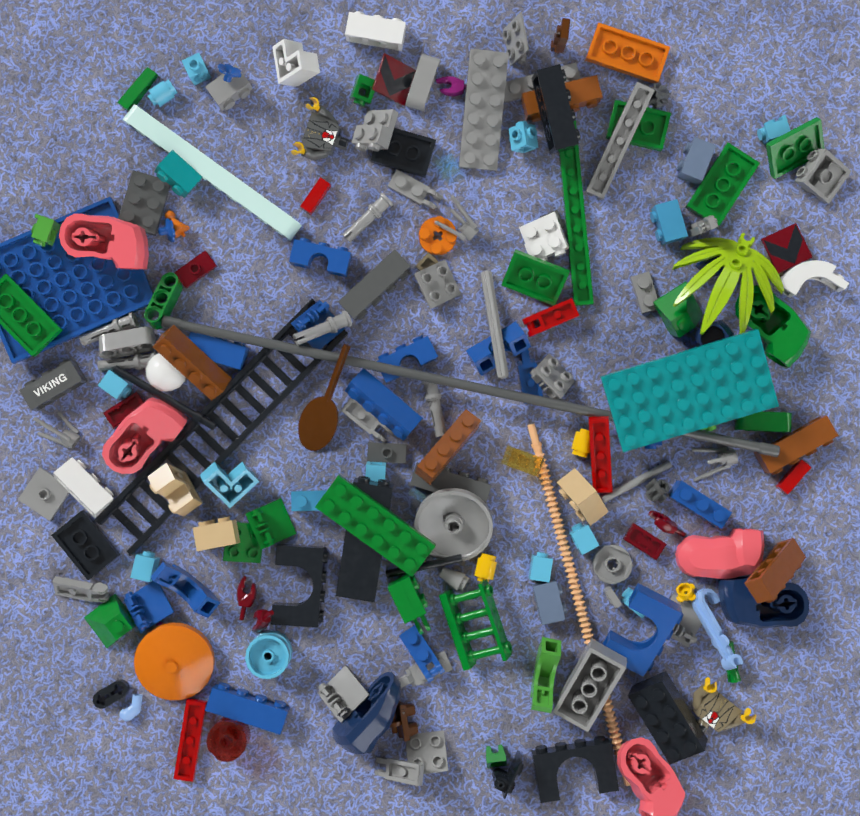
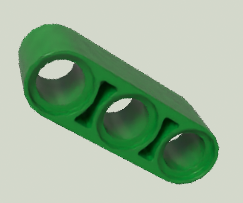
[144,272,183,330]
[734,411,792,433]

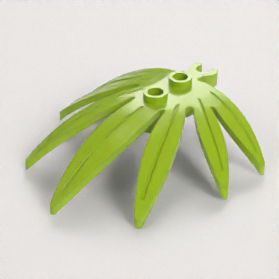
[672,233,784,335]

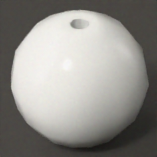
[146,353,186,392]

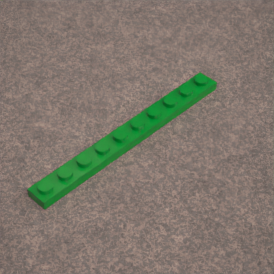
[559,115,594,306]

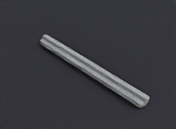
[481,270,509,379]

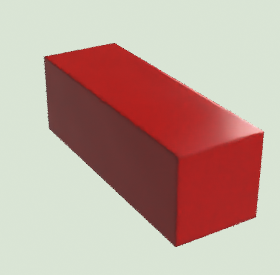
[300,177,331,215]
[775,459,811,495]

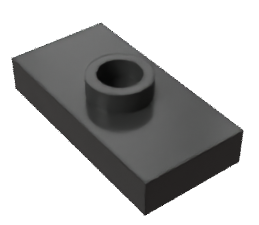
[367,442,407,464]

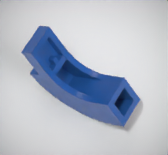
[151,562,220,618]

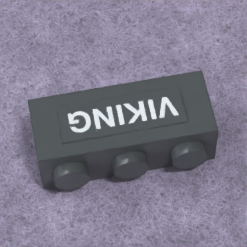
[19,360,88,411]

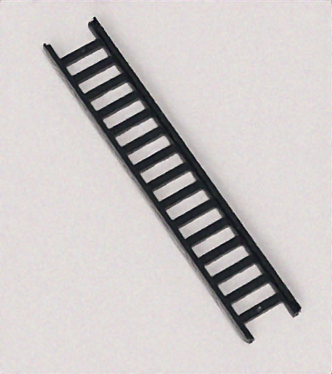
[94,299,348,556]

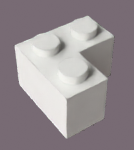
[272,39,320,87]

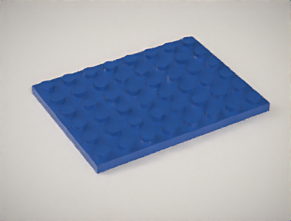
[0,196,154,364]

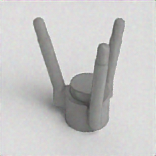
[434,195,479,241]
[33,412,81,449]
[692,447,738,482]

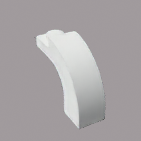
[773,260,849,298]

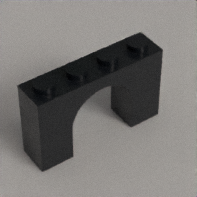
[271,544,329,628]
[531,736,619,803]

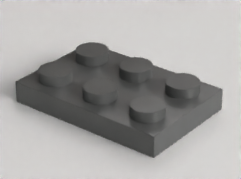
[118,170,171,236]

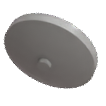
[414,488,493,561]

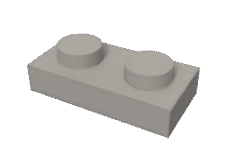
[630,271,658,314]

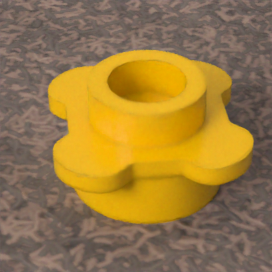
[676,583,696,603]

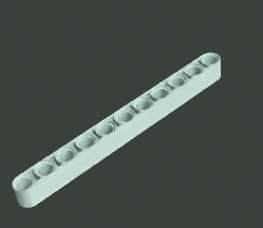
[122,104,302,241]

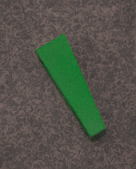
[117,67,158,112]

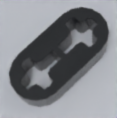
[93,679,130,709]

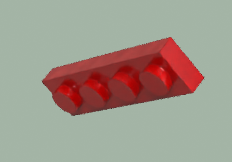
[589,416,613,493]
[173,698,207,782]

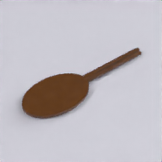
[298,344,351,451]

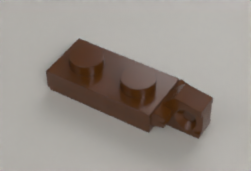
[550,18,570,54]

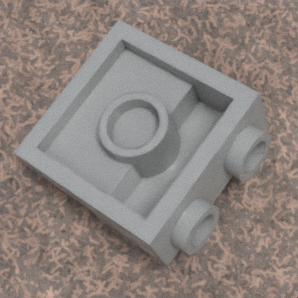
[351,109,398,152]
[795,149,852,204]

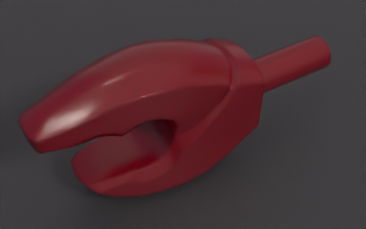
[648,510,686,537]
[236,576,257,620]
[252,609,274,632]

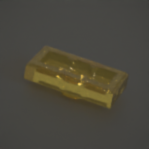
[501,446,544,477]

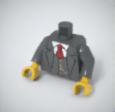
[291,97,349,161]

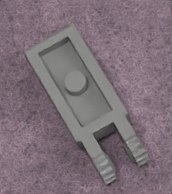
[388,170,443,211]
[340,398,392,443]
[52,576,110,603]
[375,757,424,786]

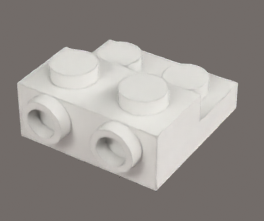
[519,212,569,261]

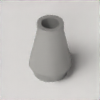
[439,567,469,592]

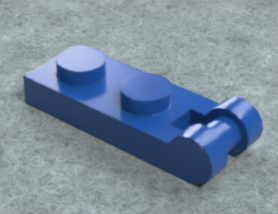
[399,625,445,683]

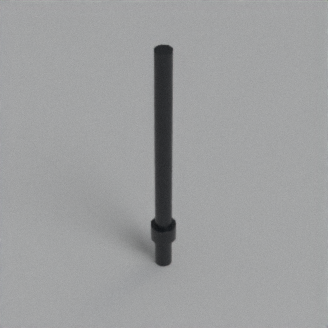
[113,366,217,430]

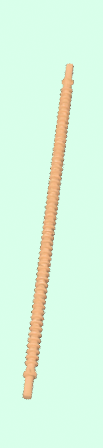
[527,423,630,786]

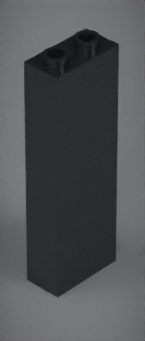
[336,476,394,602]

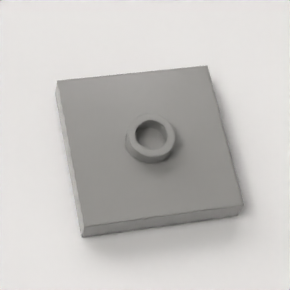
[18,467,70,521]

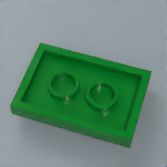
[605,100,671,152]
[766,117,824,179]
[501,249,570,306]

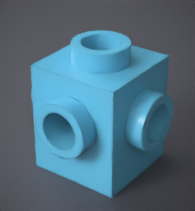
[509,121,539,153]

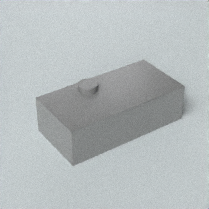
[553,638,627,732]

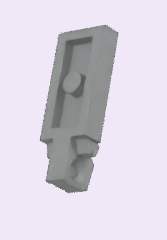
[687,215,718,238]
[398,650,453,688]

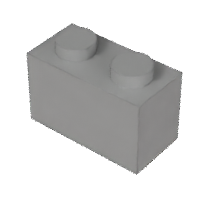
[205,65,252,111]

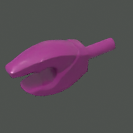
[436,76,466,97]

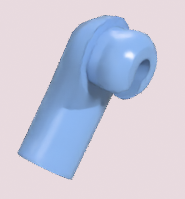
[119,694,143,721]

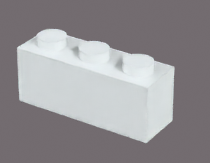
[345,11,406,51]
[53,457,114,519]

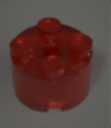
[206,717,251,762]

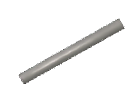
[601,460,672,503]

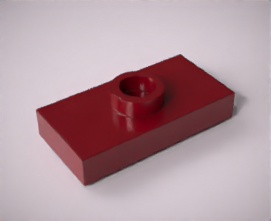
[174,250,218,289]
[103,391,144,430]
[623,523,667,561]

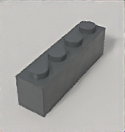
[338,249,411,321]
[410,462,492,503]

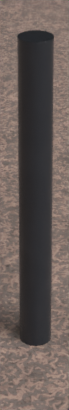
[386,554,463,578]

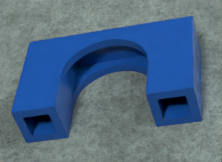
[602,583,683,677]

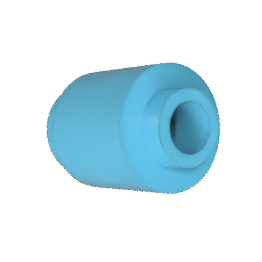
[148,79,178,107]

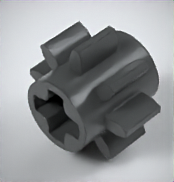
[648,83,671,108]
[645,478,670,503]

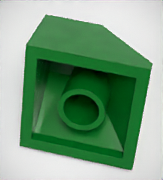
[653,282,703,338]
[84,594,136,648]

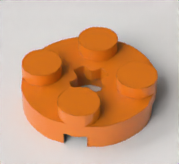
[419,216,457,255]

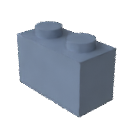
[676,137,716,185]
[532,579,567,625]

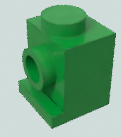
[350,74,375,107]

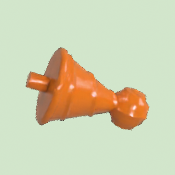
[165,210,190,238]

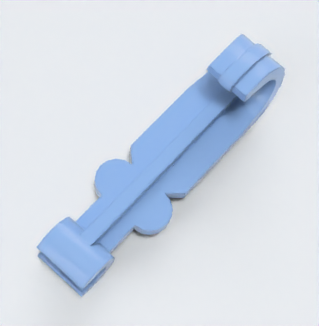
[691,588,743,670]

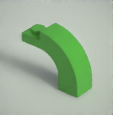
[530,637,561,713]

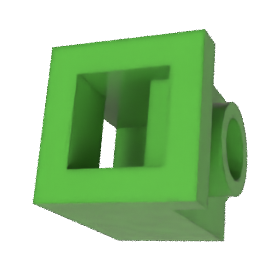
[31,214,61,247]

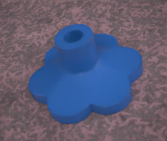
[218,64,242,82]
[158,218,175,243]

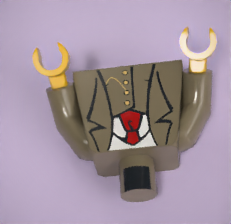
[692,677,756,733]

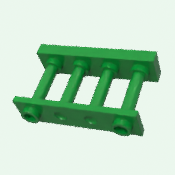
[439,579,512,671]

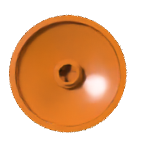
[134,623,215,701]

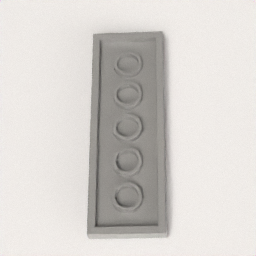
[459,49,509,171]

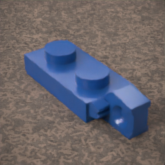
[517,349,543,404]

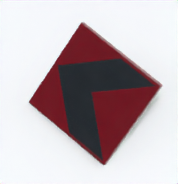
[372,53,416,106]
[761,223,813,273]

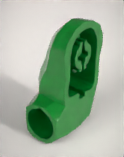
[735,285,811,369]

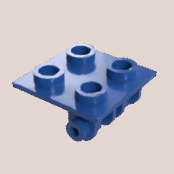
[291,300,345,349]
[124,581,174,634]

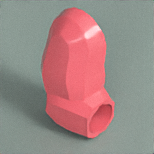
[59,214,149,270]
[102,397,188,474]
[675,528,765,579]
[617,737,685,816]

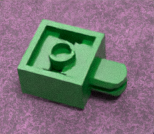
[387,574,431,635]

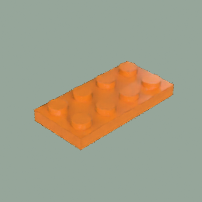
[585,22,670,84]

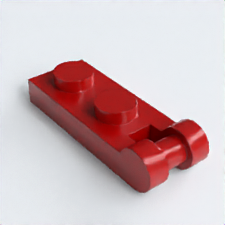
[522,298,579,337]

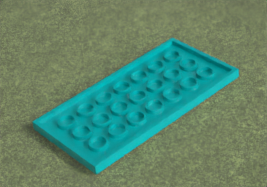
[600,329,779,452]

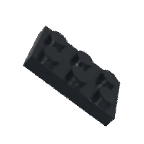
[370,128,436,178]
[51,510,120,580]

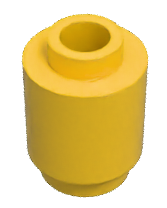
[571,428,590,458]
[474,553,497,583]

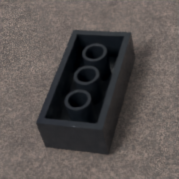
[531,64,580,155]
[628,671,708,764]

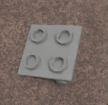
[502,12,529,66]
[414,260,461,309]
[530,353,575,400]
[654,594,702,647]
[318,665,370,723]
[406,730,448,774]

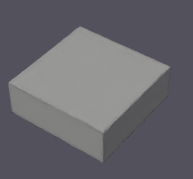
[603,586,622,608]

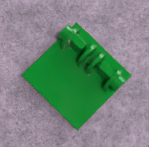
[245,498,297,550]
[222,521,262,563]

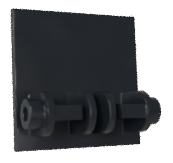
[492,750,524,799]

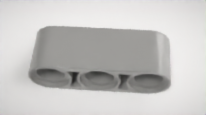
[406,53,441,112]
[99,326,155,359]

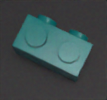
[154,150,203,198]

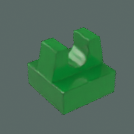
[486,745,507,768]

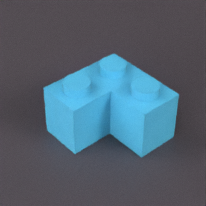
[200,462,259,508]

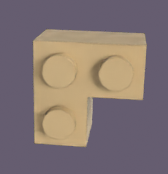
[148,463,203,517]
[557,468,609,526]
[193,516,240,551]

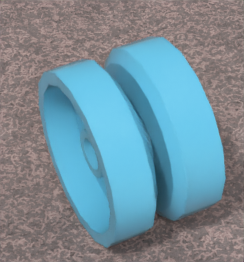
[245,630,293,679]

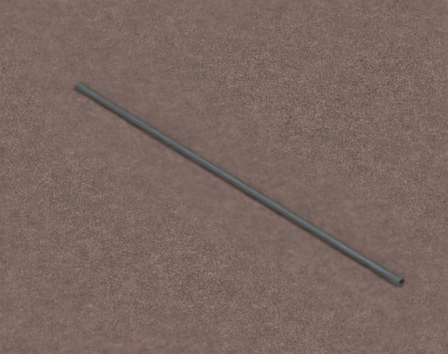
[162,315,780,457]

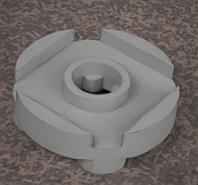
[592,544,633,584]

